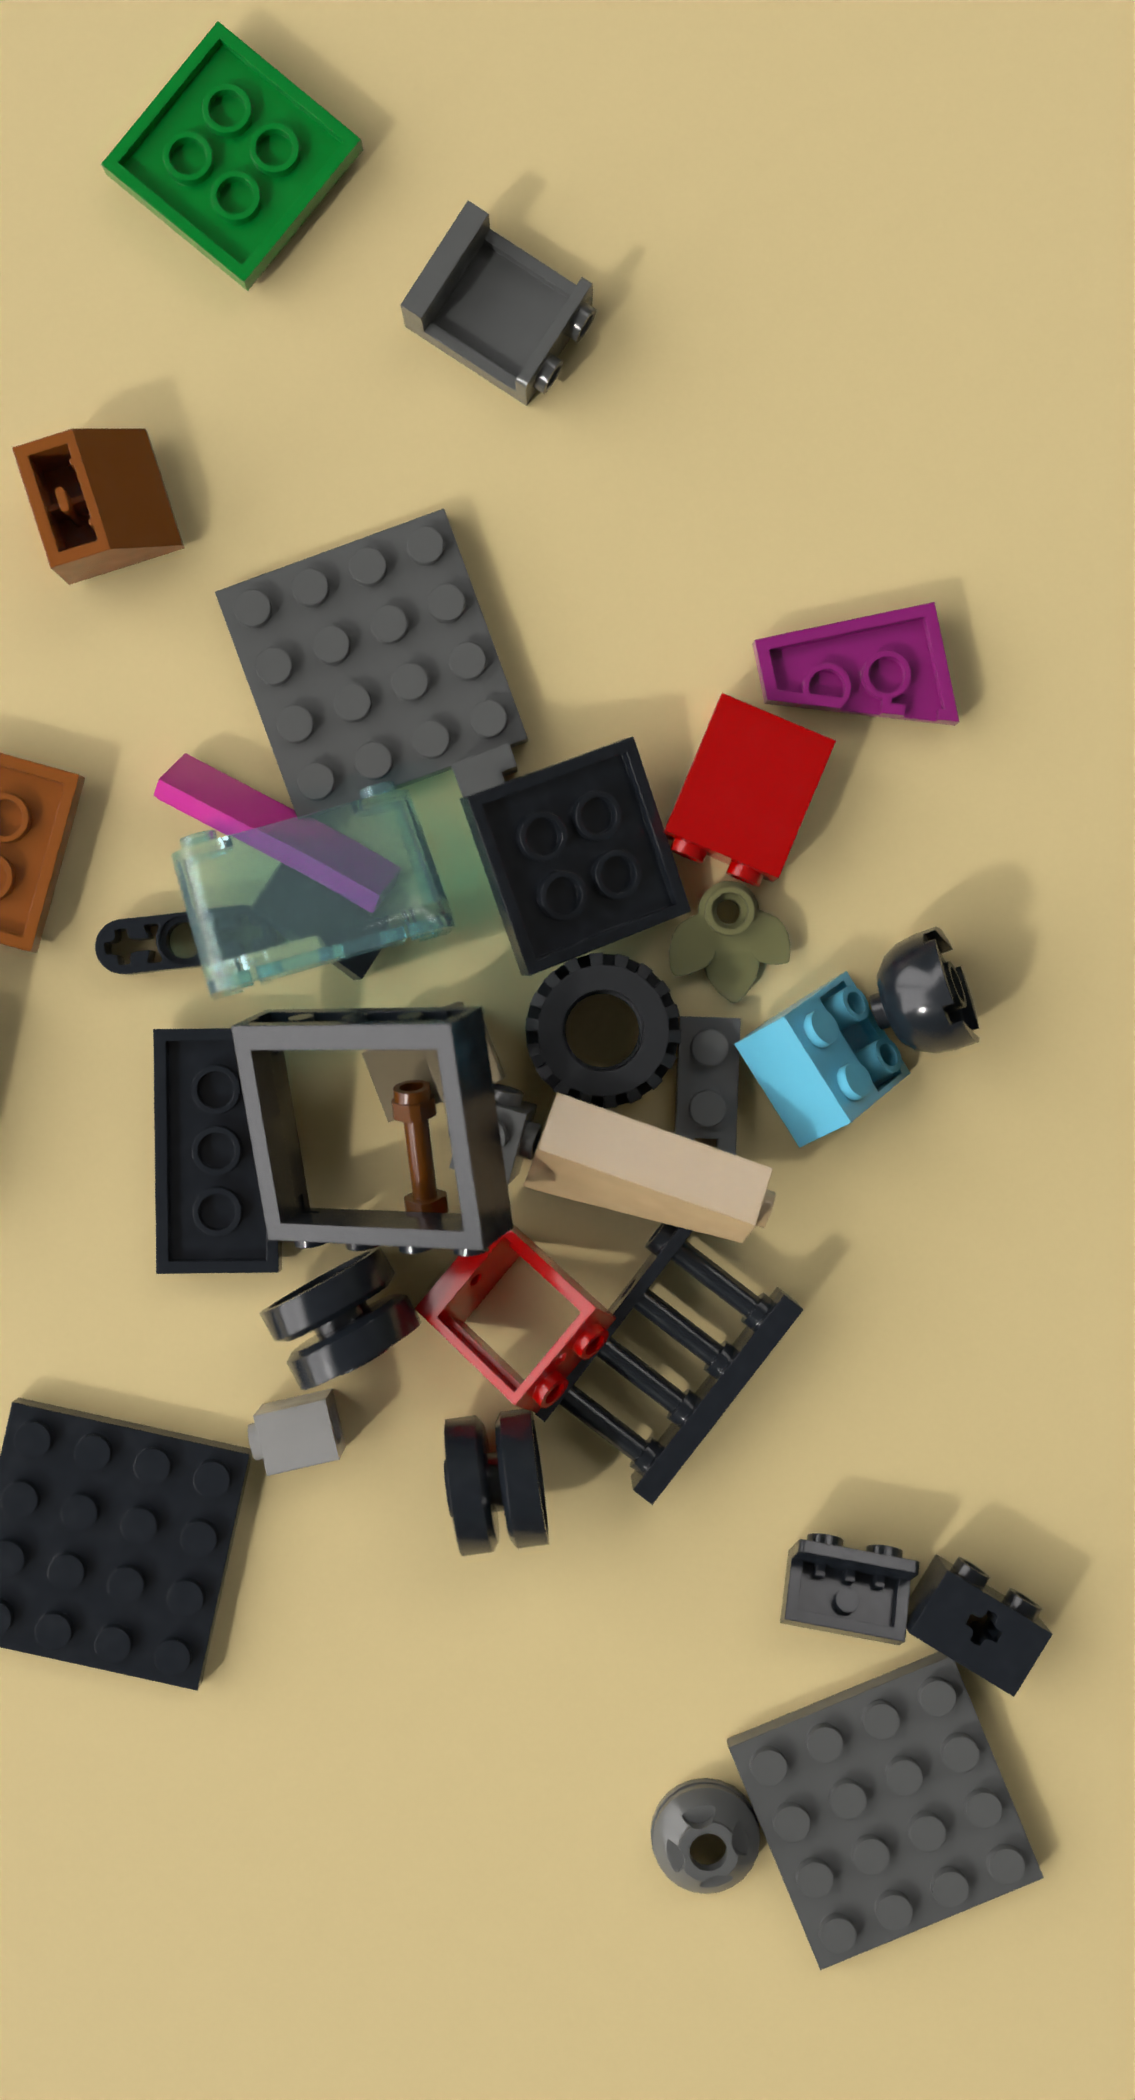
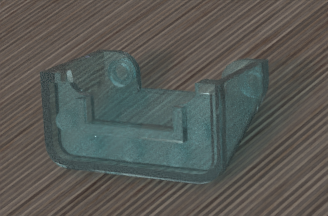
[171,781,455,1000]

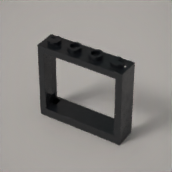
[231,1006,513,1257]

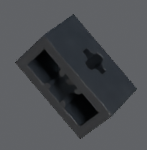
[906,1554,1053,1697]

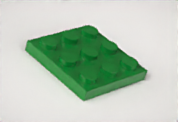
[101,21,363,291]

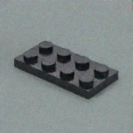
[153,1028,282,1274]

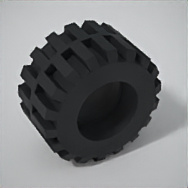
[525,952,681,1109]

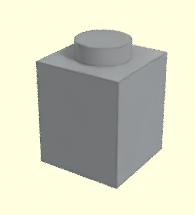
[248,1388,346,1476]

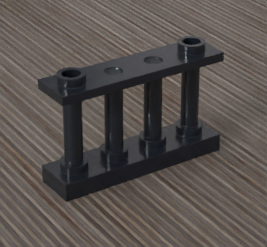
[535,1223,803,1505]

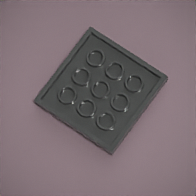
[215,508,528,821]
[726,1652,1044,1970]

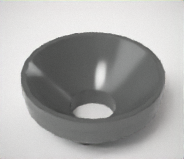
[650,1778,760,1894]

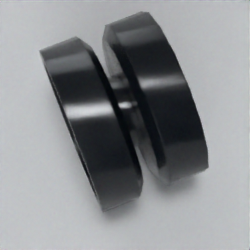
[259,1246,422,1390]
[444,1409,549,1556]

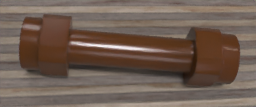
[391,1080,449,1213]

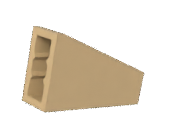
[523,1092,776,1243]

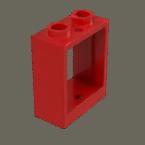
[415,1225,616,1413]

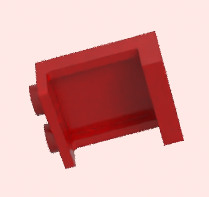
[664,693,836,887]

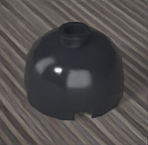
[870,927,980,1054]

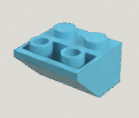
[734,971,910,1148]

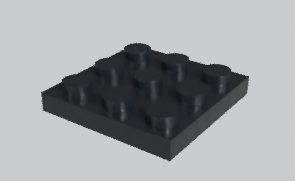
[460,737,691,976]

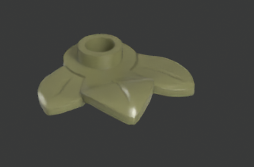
[669,881,790,1003]

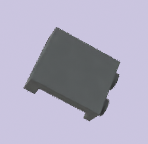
[400,200,596,406]

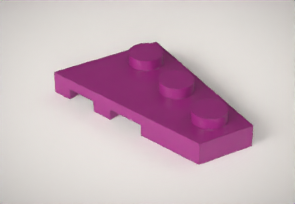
[752,602,960,726]

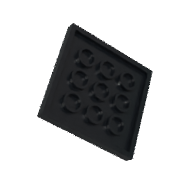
[0,1398,252,1691]

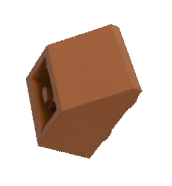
[12,428,185,585]

